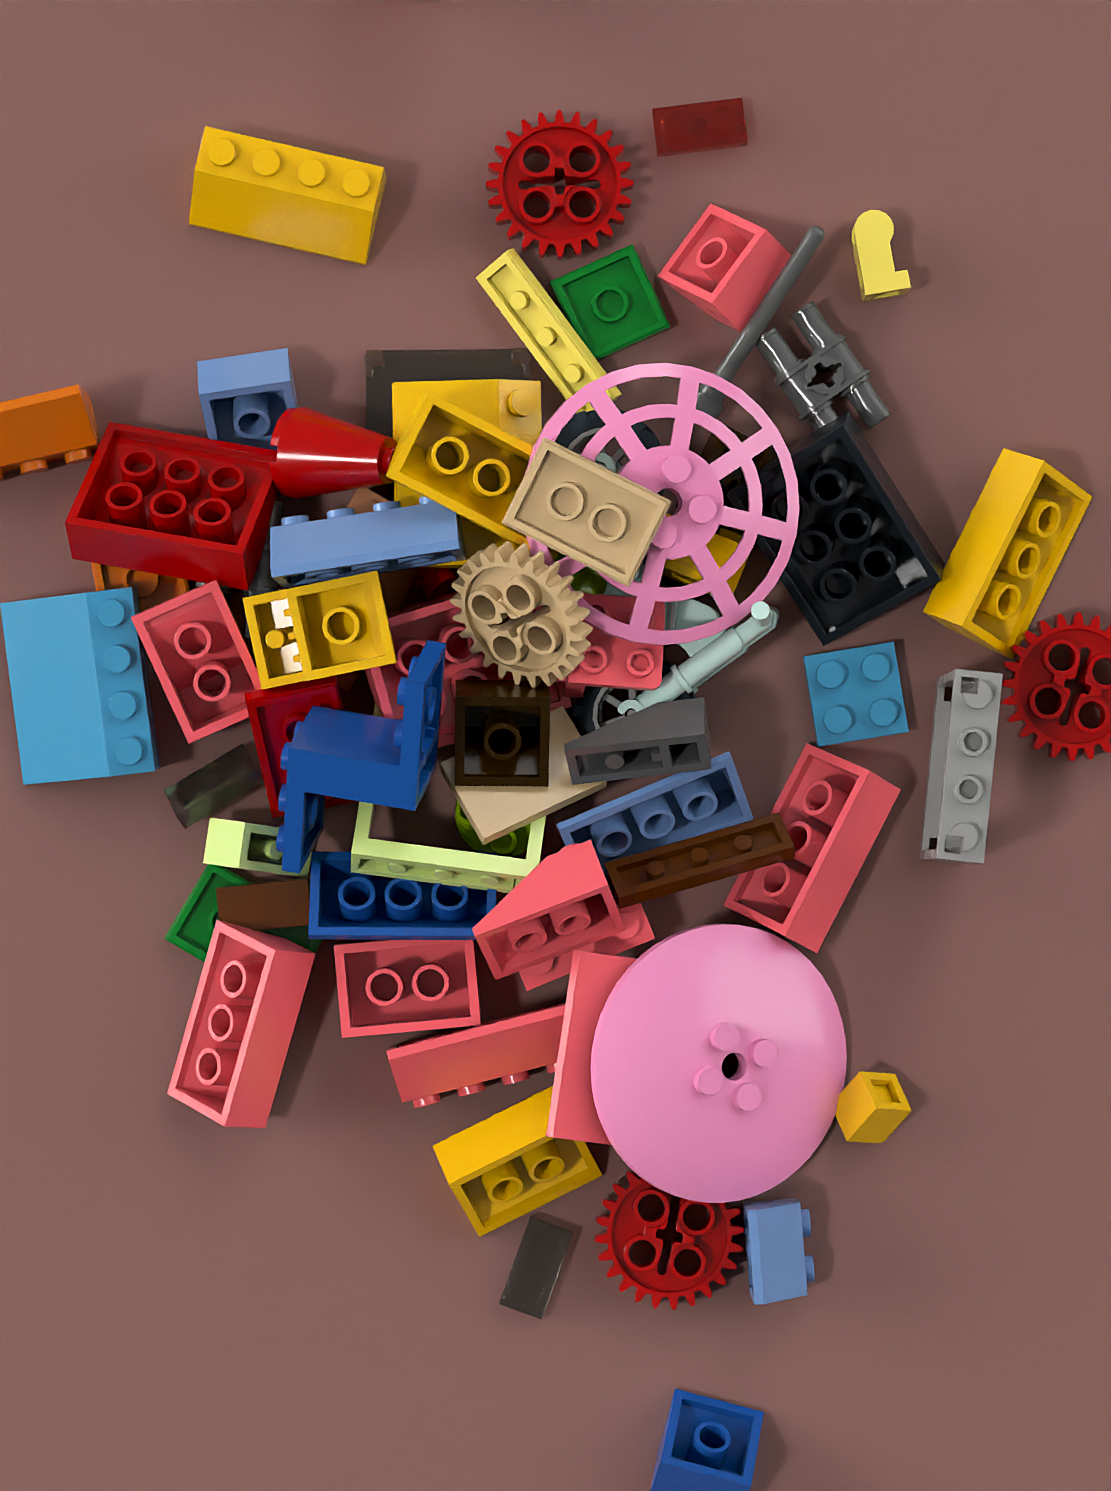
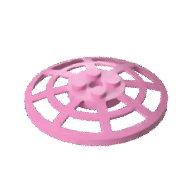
[525,363,800,645]

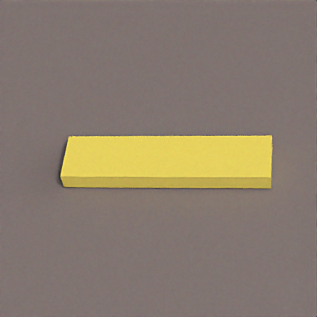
[476,248,622,414]

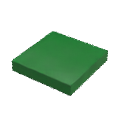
[550,244,670,361]

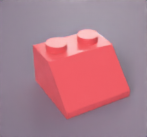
[657,204,791,332]

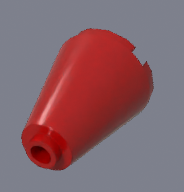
[269,407,398,499]

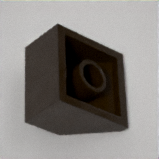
[455,680,550,787]

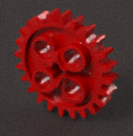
[486,110,634,260]
[1000,612,1111,761]
[594,1170,744,1310]

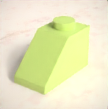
[203,818,312,878]

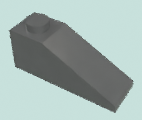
[564,697,711,785]

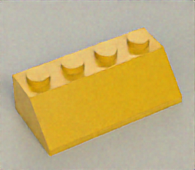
[189,126,387,266]
[386,391,559,561]
[923,448,1092,659]

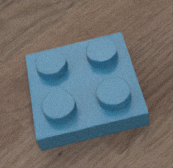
[802,642,909,747]

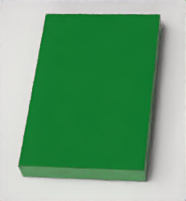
[164,864,324,962]

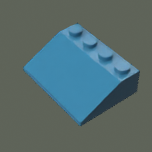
[0,587,161,785]

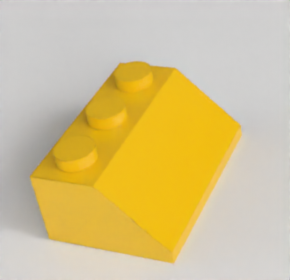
[433,1086,602,1237]

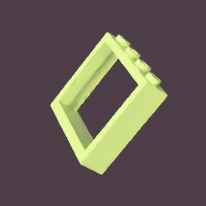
[351,703,546,893]

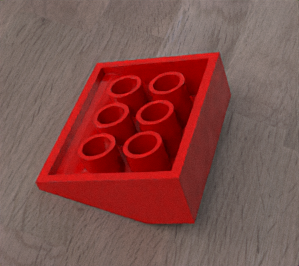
[65,422,277,590]

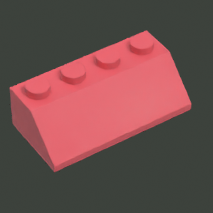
[723,743,901,953]
[167,920,316,1128]
[386,1001,566,1108]

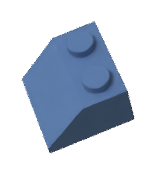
[197,348,298,450]
[742,1198,815,1305]

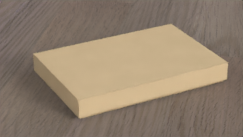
[502,437,672,587]
[440,706,607,845]

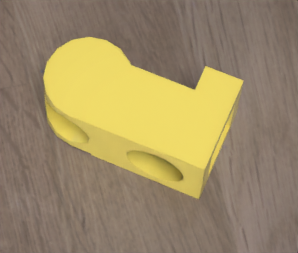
[851,210,911,302]

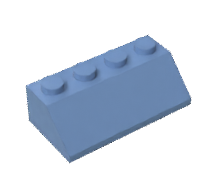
[270,496,467,588]
[556,751,754,874]

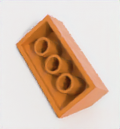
[0,384,101,481]

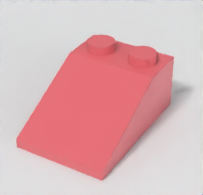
[131,579,261,744]
[472,840,626,980]

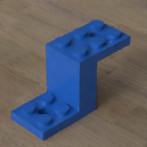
[276,640,446,874]

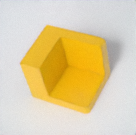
[835,1071,912,1143]

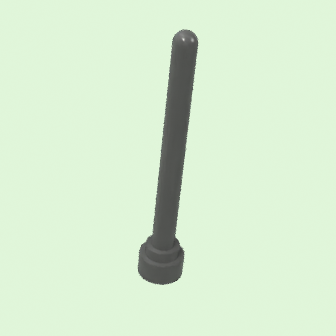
[696,226,825,419]

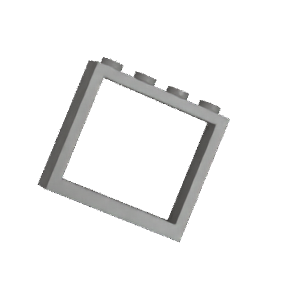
[919,669,1003,864]

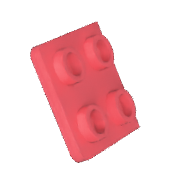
[556,593,665,698]

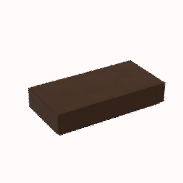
[216,878,310,930]

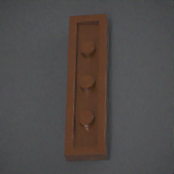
[604,813,795,909]

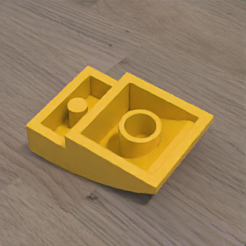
[242,570,397,689]

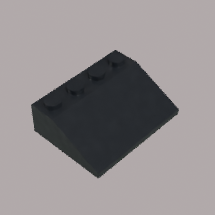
[726,411,945,646]

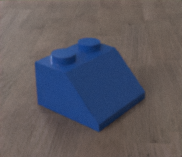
[650,1389,764,1491]

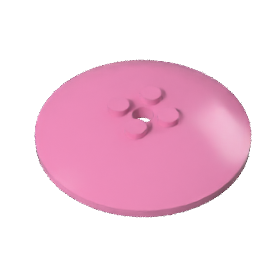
[590,924,847,1203]

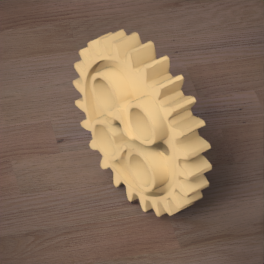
[450,541,593,688]

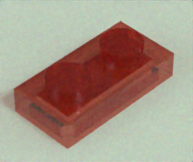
[651,97,748,157]

